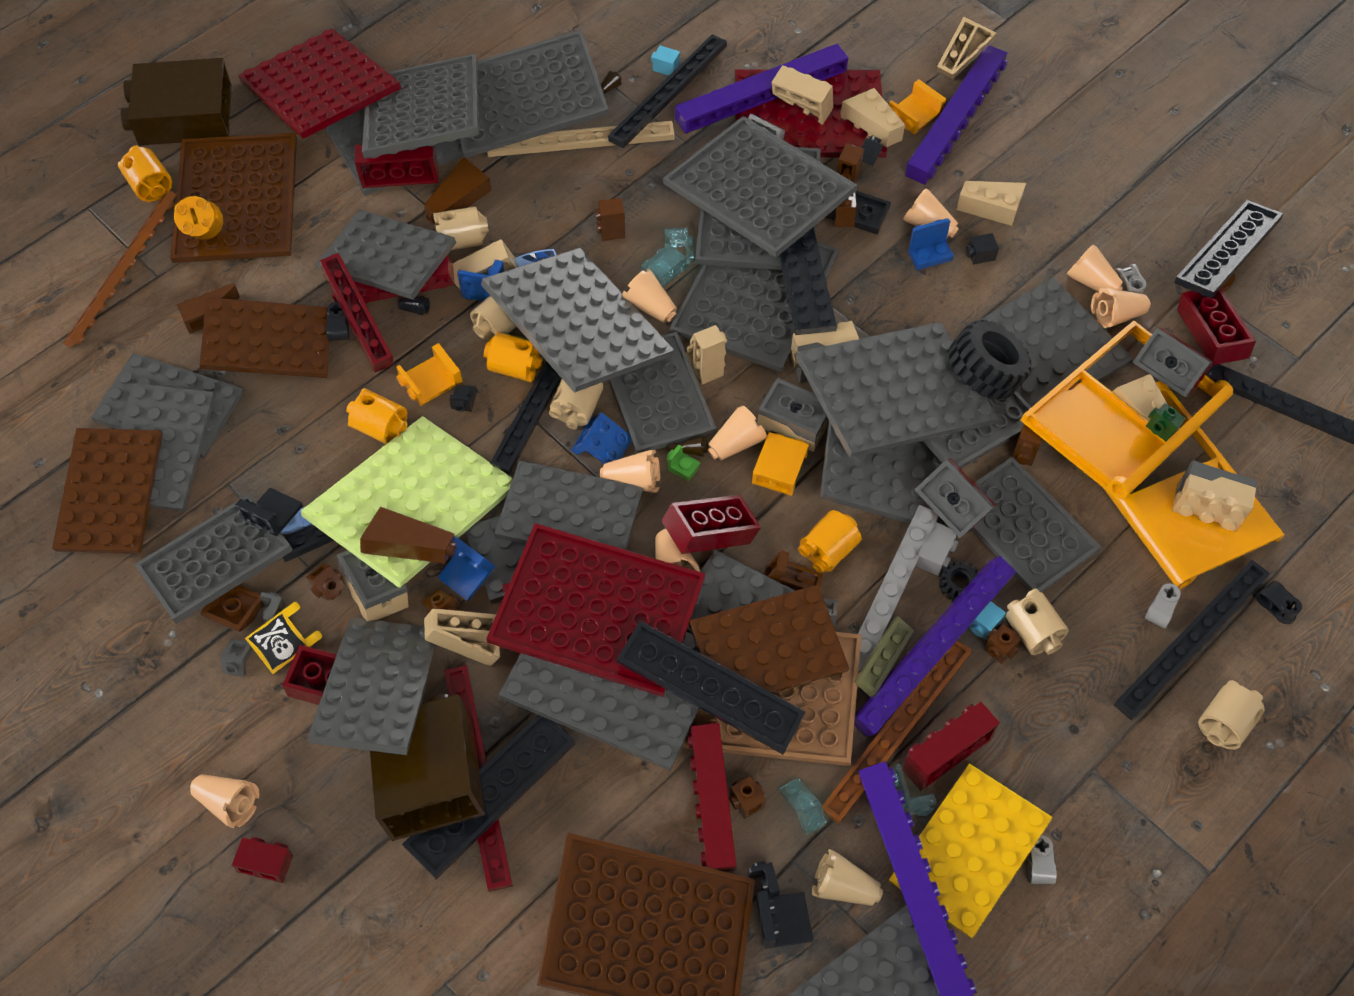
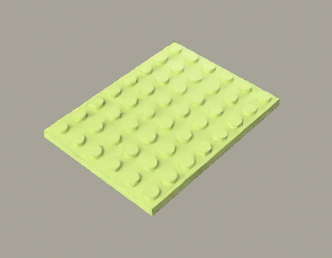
[301,416,513,588]

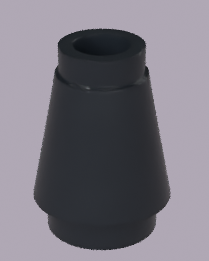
[398,296,430,316]

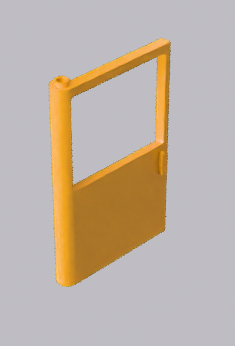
[1020,321,1233,499]
[1102,381,1285,589]

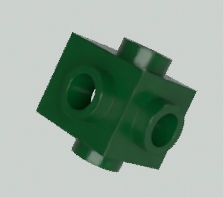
[1146,403,1186,441]

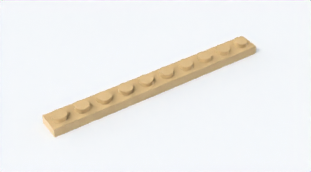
[487,121,674,157]

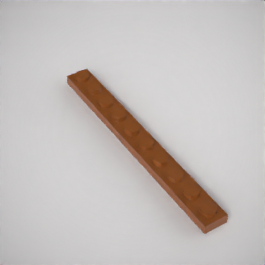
[63,190,176,348]
[820,640,972,825]

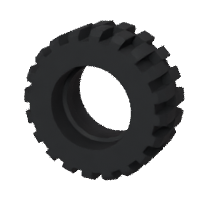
[949,320,1032,400]

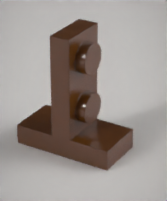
[763,550,823,590]

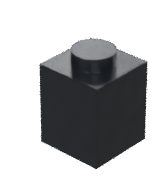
[861,135,884,166]
[966,233,999,265]

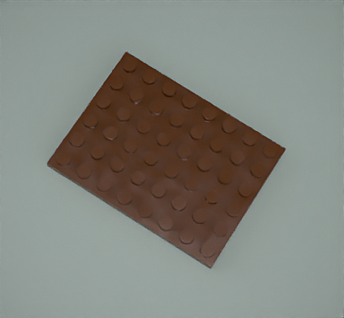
[170,133,297,263]
[537,833,755,996]

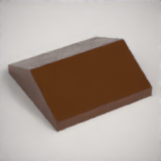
[200,585,263,632]

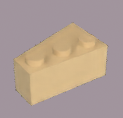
[937,17,997,80]
[772,65,833,125]
[841,88,905,147]
[956,181,1026,226]
[453,239,518,289]
[686,325,727,385]
[1112,374,1180,433]
[424,609,500,667]

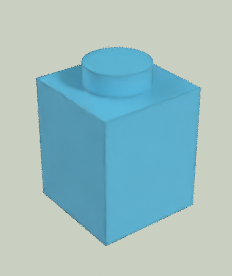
[651,45,680,76]
[969,601,1006,640]

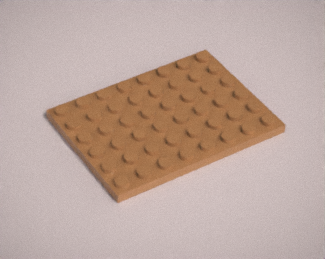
[681,632,862,766]

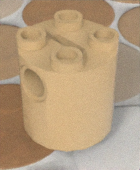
[433,206,489,250]
[470,296,517,341]
[549,379,603,429]
[1005,589,1069,655]
[1198,680,1265,750]

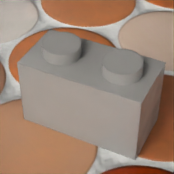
[916,522,959,576]

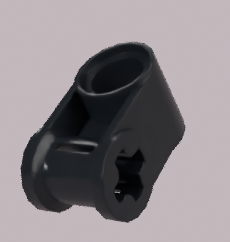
[326,302,350,341]
[1256,581,1302,624]

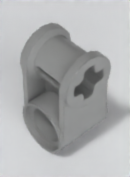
[1114,264,1146,294]
[1144,583,1181,629]
[1027,835,1057,884]

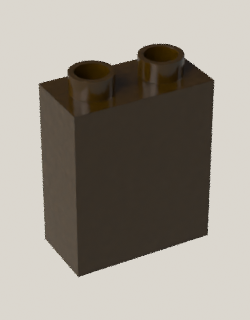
[121,58,232,146]
[370,694,485,841]

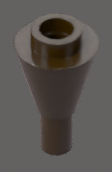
[601,71,622,94]
[669,436,708,457]

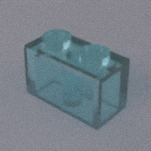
[641,244,686,287]

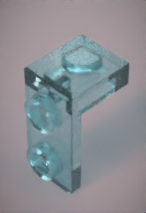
[665,228,694,270]
[893,764,937,816]
[779,778,827,835]

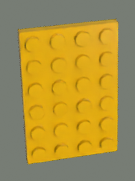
[889,763,1053,939]

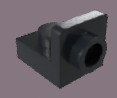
[449,384,477,412]
[748,861,780,897]

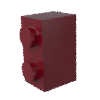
[232,837,293,883]

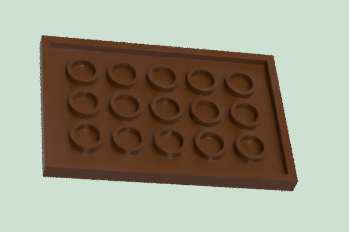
[200,297,329,378]
[52,428,162,554]
[689,585,850,693]

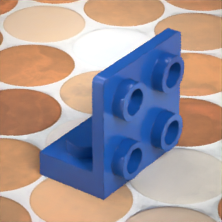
[908,218,954,270]
[457,260,504,301]
[571,412,631,464]
[438,536,496,601]

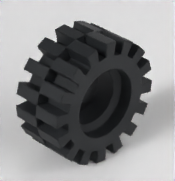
[939,560,978,602]

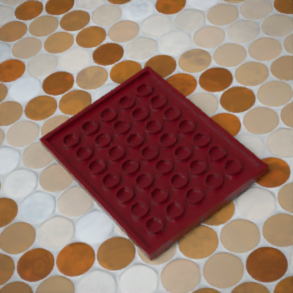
[238,28,401,139]
[735,69,887,158]
[486,523,706,697]

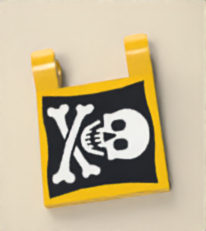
[245,602,322,674]

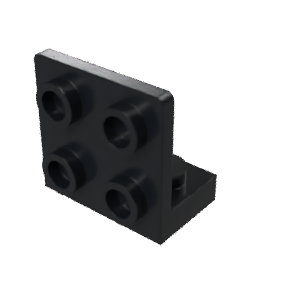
[235,488,303,536]
[756,891,813,949]

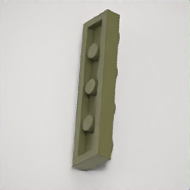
[854,616,914,697]

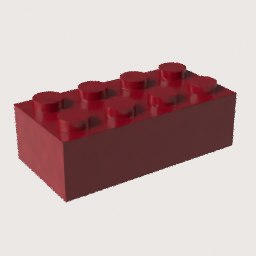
[355,144,439,188]
[1177,289,1256,365]
[661,495,761,554]
[282,645,337,705]
[903,702,1000,792]

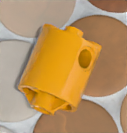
[118,145,173,202]
[174,196,223,240]
[484,332,543,383]
[346,388,408,444]
[798,510,862,573]

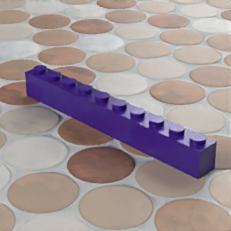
[675,43,848,134]
[905,45,1008,185]
[854,556,1016,736]
[859,761,977,996]

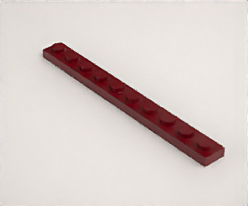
[444,665,513,892]

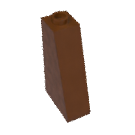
[424,157,491,225]
[360,506,457,563]

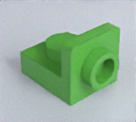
[666,445,700,482]

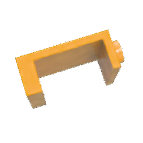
[889,79,946,135]
[396,343,462,406]
[752,432,809,496]

